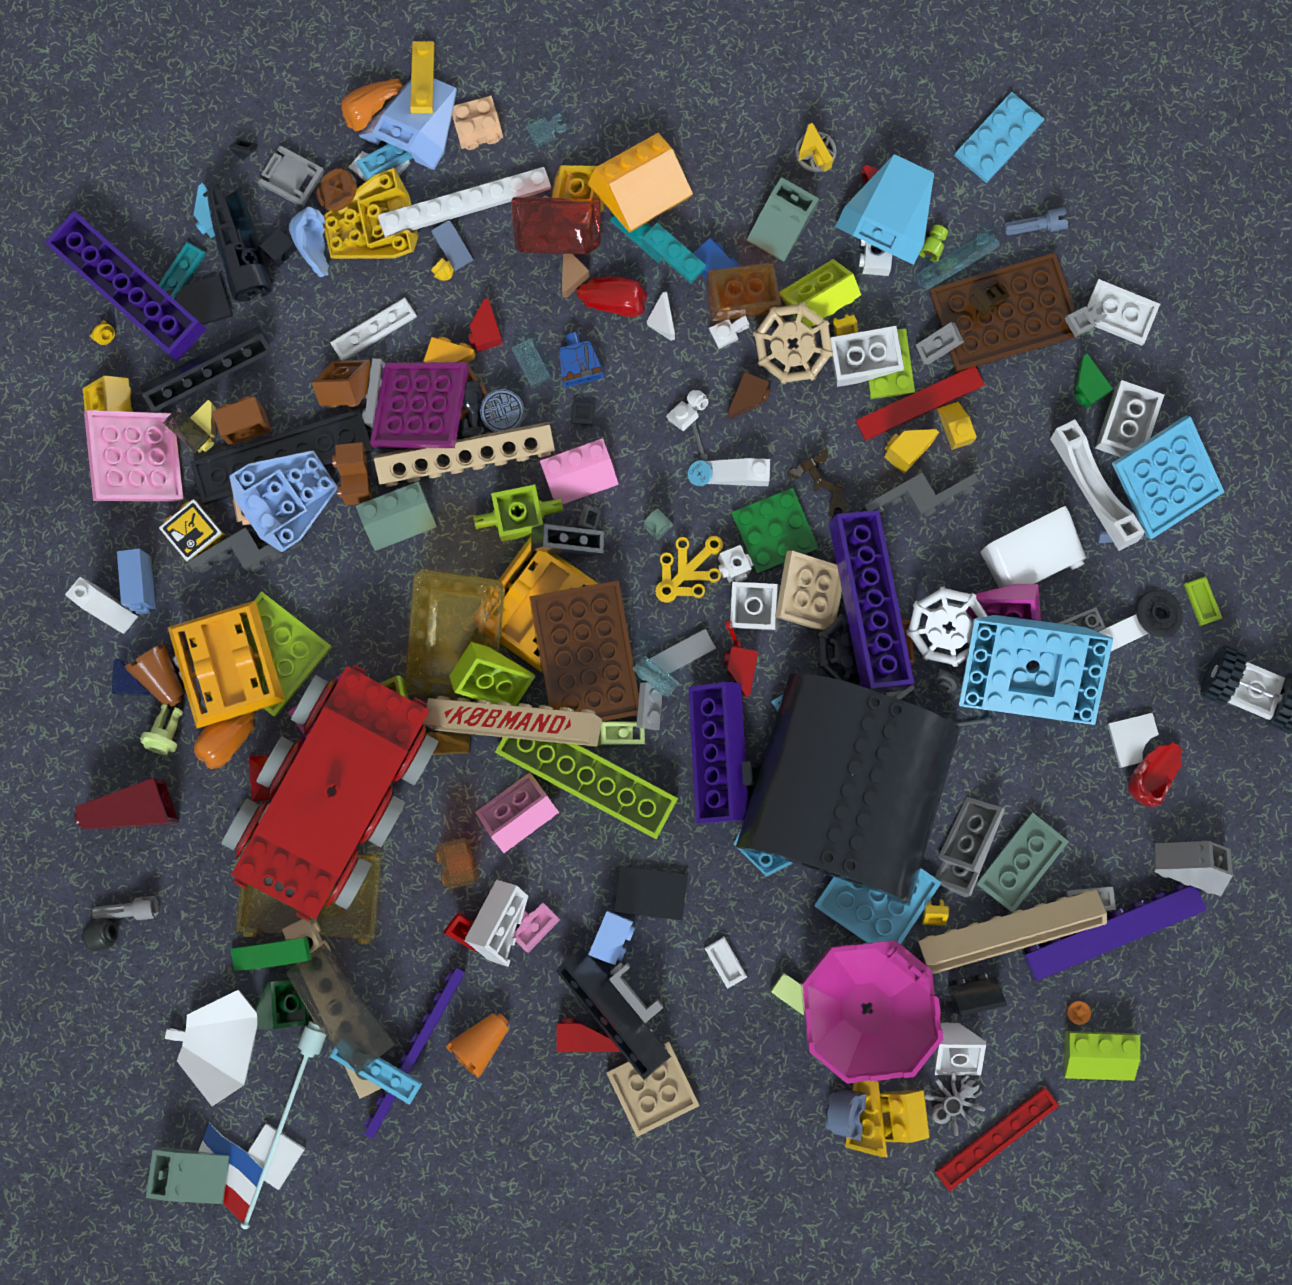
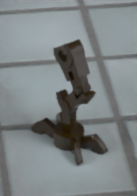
[787,449,846,517]

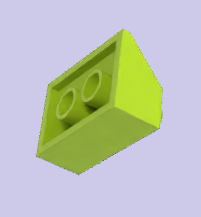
[1064,1031,1140,1081]

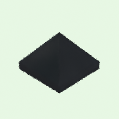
[229,139,258,160]

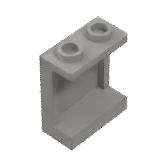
[609,962,663,1023]

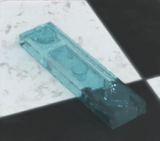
[914,232,1000,291]

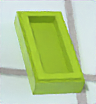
[1183,576,1222,626]

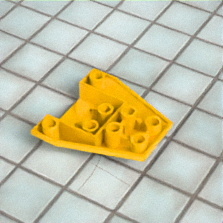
[323,168,419,259]

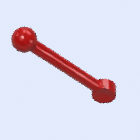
[726,620,742,648]

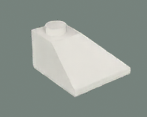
[934,1022,986,1075]

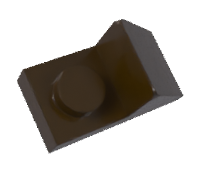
[970,279,1010,316]

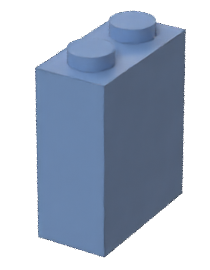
[117,549,156,614]

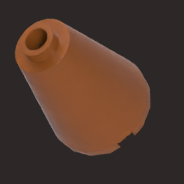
[125,643,184,707]

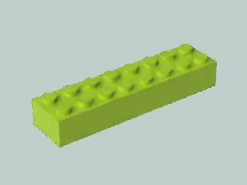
[495,737,678,840]

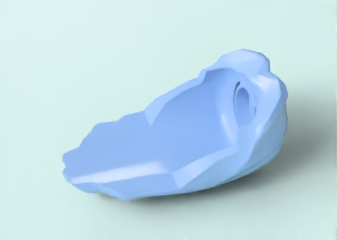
[289,207,329,277]

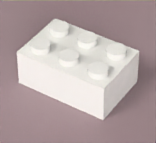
[1095,380,1164,457]

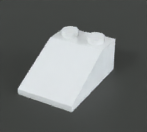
[830,326,904,387]

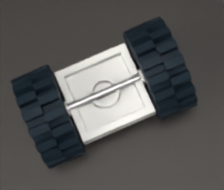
[1200,645,1292,734]

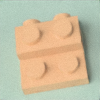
[452,96,503,150]

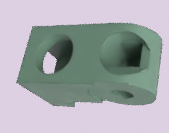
[644,508,673,541]

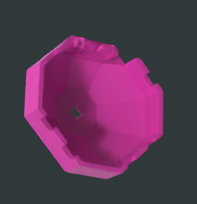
[801,940,944,1084]

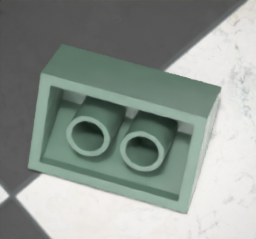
[356,482,437,551]

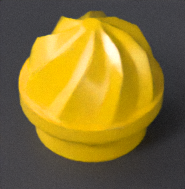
[431,258,453,281]

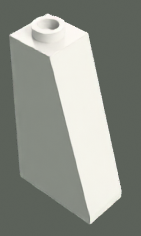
[65,577,138,634]

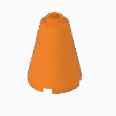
[445,1013,509,1078]

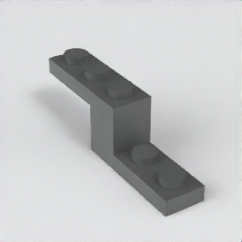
[862,473,979,518]
[188,527,306,573]

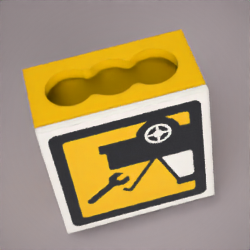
[159,499,227,562]

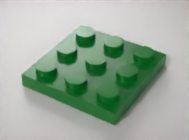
[731,488,819,574]

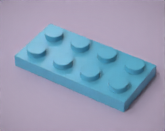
[954,92,1044,183]

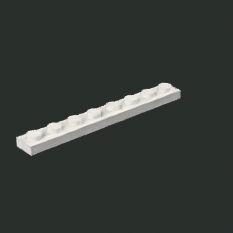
[378,167,551,238]

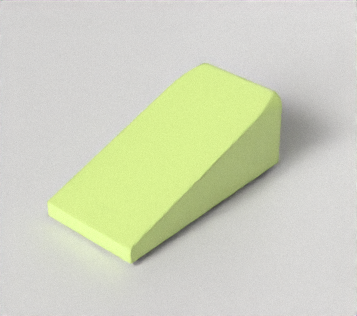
[598,722,645,745]
[770,972,804,1015]

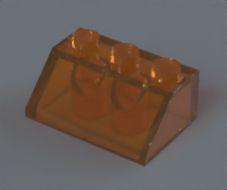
[708,263,781,322]

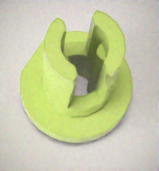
[140,704,183,755]

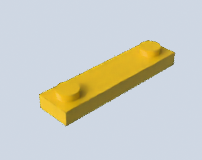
[410,41,435,113]

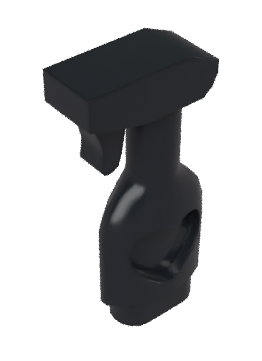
[457,381,484,437]

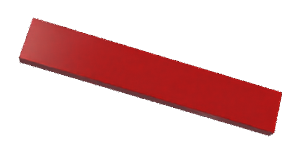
[855,366,985,441]
[934,1086,1059,1191]

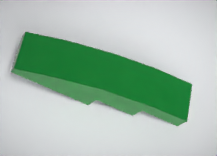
[230,936,311,971]

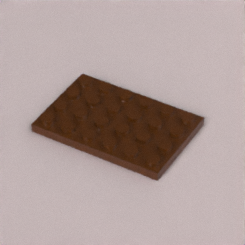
[929,252,1082,373]
[529,580,639,721]

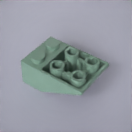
[747,177,819,262]
[146,1147,230,1204]

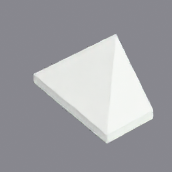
[647,292,675,341]

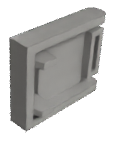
[257,146,325,208]

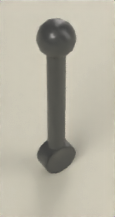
[691,421,708,461]
[949,716,993,727]

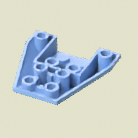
[359,79,457,170]
[230,451,337,552]

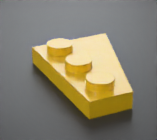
[845,1081,887,1157]

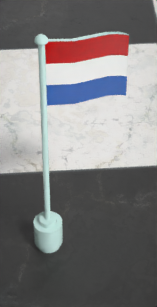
[199,1021,327,1229]

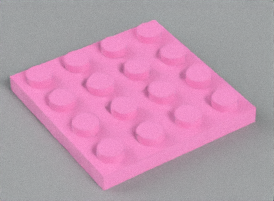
[84,410,183,501]

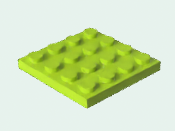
[236,591,332,717]

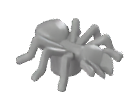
[924,1072,985,1136]

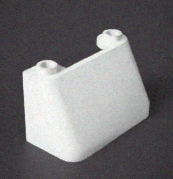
[980,506,1086,588]

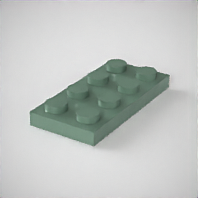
[976,813,1069,913]

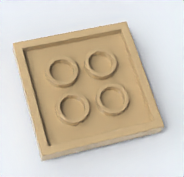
[775,551,842,631]
[607,1041,700,1137]

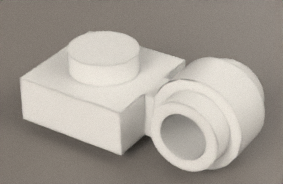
[666,390,708,431]

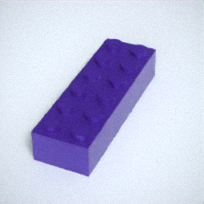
[688,682,748,823]

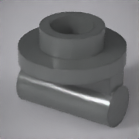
[934,668,961,693]

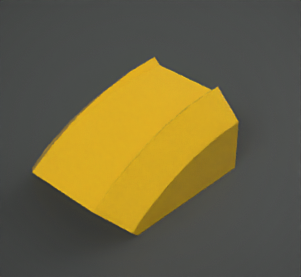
[551,165,604,214]

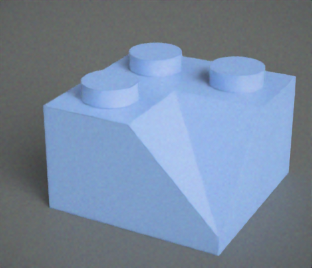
[588,911,635,965]

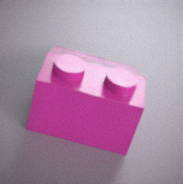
[967,584,1041,635]

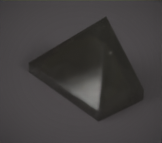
[163,407,211,453]

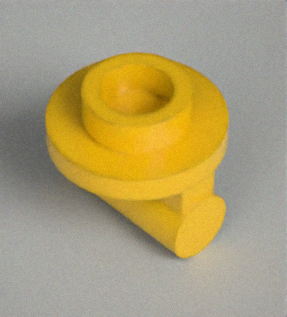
[89,320,115,345]

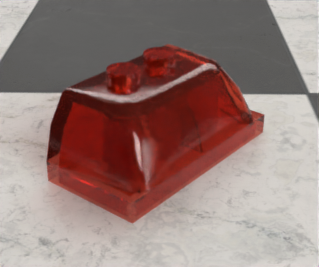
[511,197,602,254]

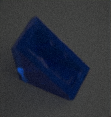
[112,659,151,696]

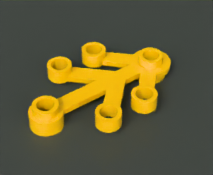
[655,536,723,603]

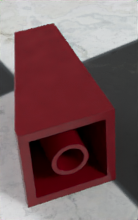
[74,778,179,830]

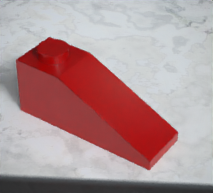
[557,1018,621,1052]

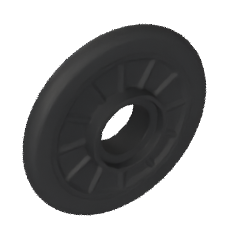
[1136,590,1183,637]

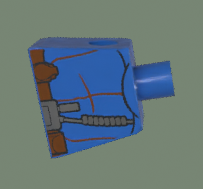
[559,332,604,388]

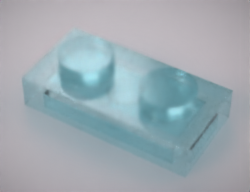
[511,338,551,388]
[633,656,680,697]

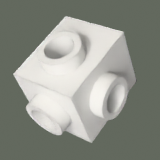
[718,545,753,583]

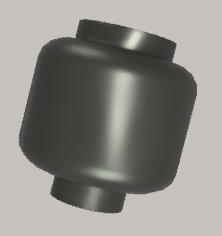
[81,919,118,951]

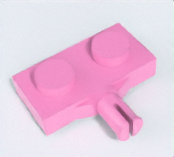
[513,903,560,953]

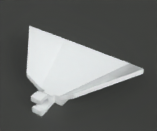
[165,990,257,1106]

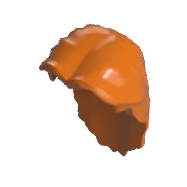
[341,79,403,131]
[194,712,255,769]

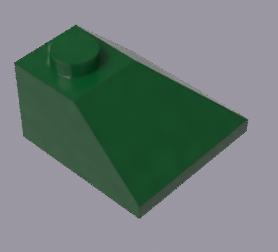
[256,978,312,1029]

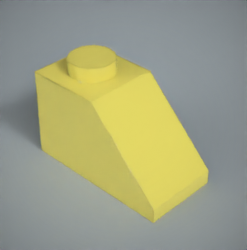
[177,400,216,453]

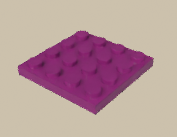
[370,362,469,448]

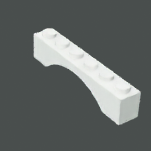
[1050,420,1145,551]

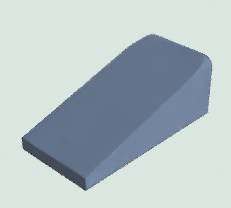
[431,220,474,271]

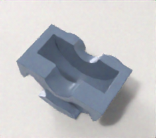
[826,1089,867,1141]

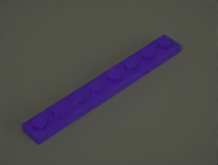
[364,967,466,1139]

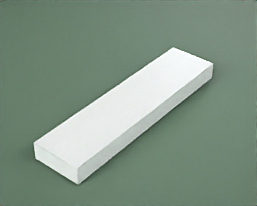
[330,298,417,361]

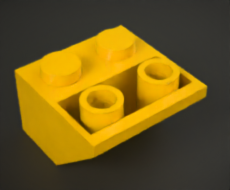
[880,1090,930,1143]

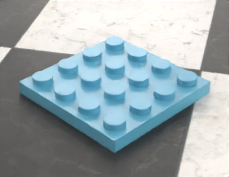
[1112,415,1224,539]
[814,868,942,945]

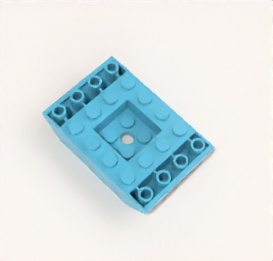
[958,615,1113,725]

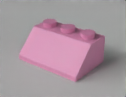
[540,438,619,505]
[475,772,559,853]

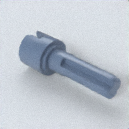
[1004,207,1068,236]

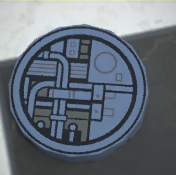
[480,388,524,432]

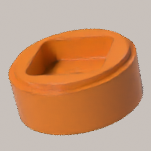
[1066,1001,1091,1025]

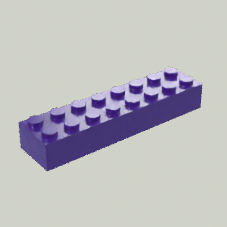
[45,211,207,362]
[829,510,914,693]

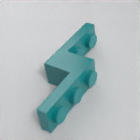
[610,215,706,284]

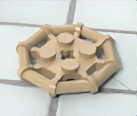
[753,302,833,384]

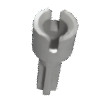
[92,896,159,920]

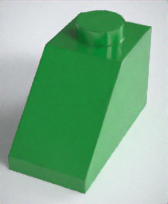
[1074,354,1113,409]

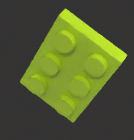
[868,329,915,399]

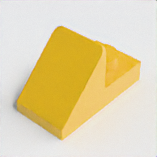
[798,123,833,172]

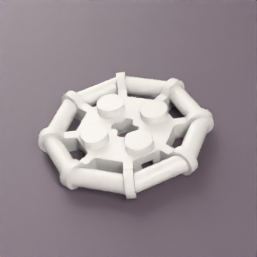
[906,586,987,667]

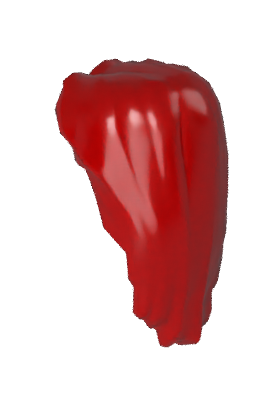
[576,276,647,317]
[1128,742,1183,807]

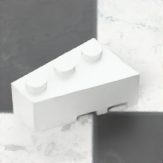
[464,880,528,967]

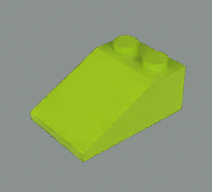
[449,642,535,706]

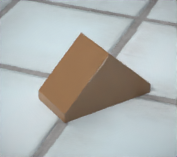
[562,249,590,298]

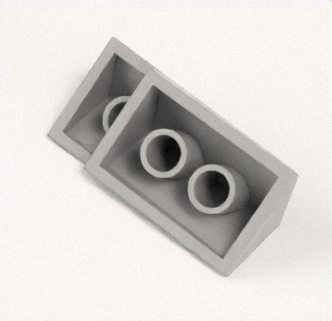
[935,797,1005,897]

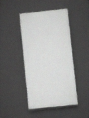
[705,937,747,989]

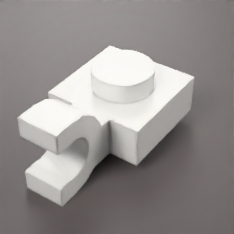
[709,316,749,349]

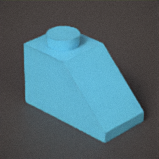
[193,183,215,238]

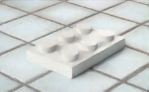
[1086,279,1160,346]

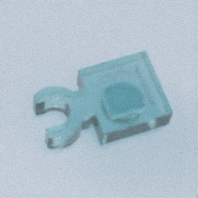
[526,113,567,148]

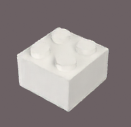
[730,582,780,630]

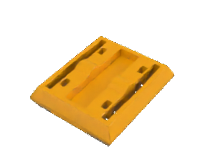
[469,536,598,673]
[168,601,285,729]

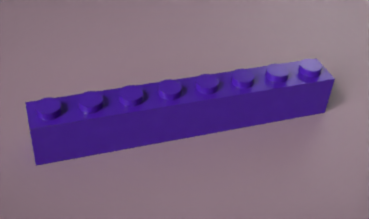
[1022,883,1207,981]

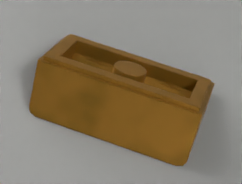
[425,732,470,755]

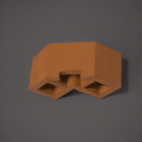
[332,442,372,505]

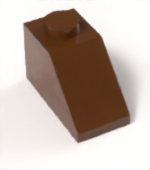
[727,372,771,419]

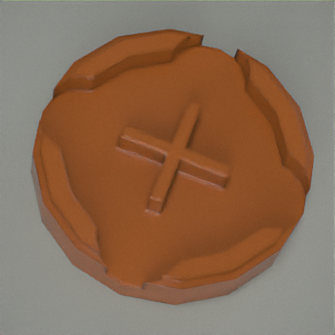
[317,168,357,212]

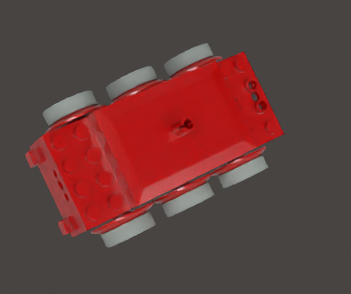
[221,665,438,921]

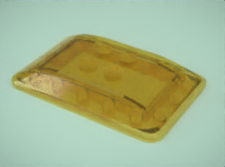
[405,569,505,703]

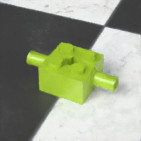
[473,485,564,542]

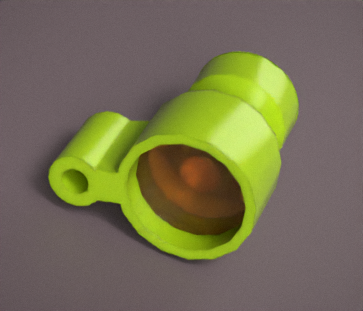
[919,225,948,262]

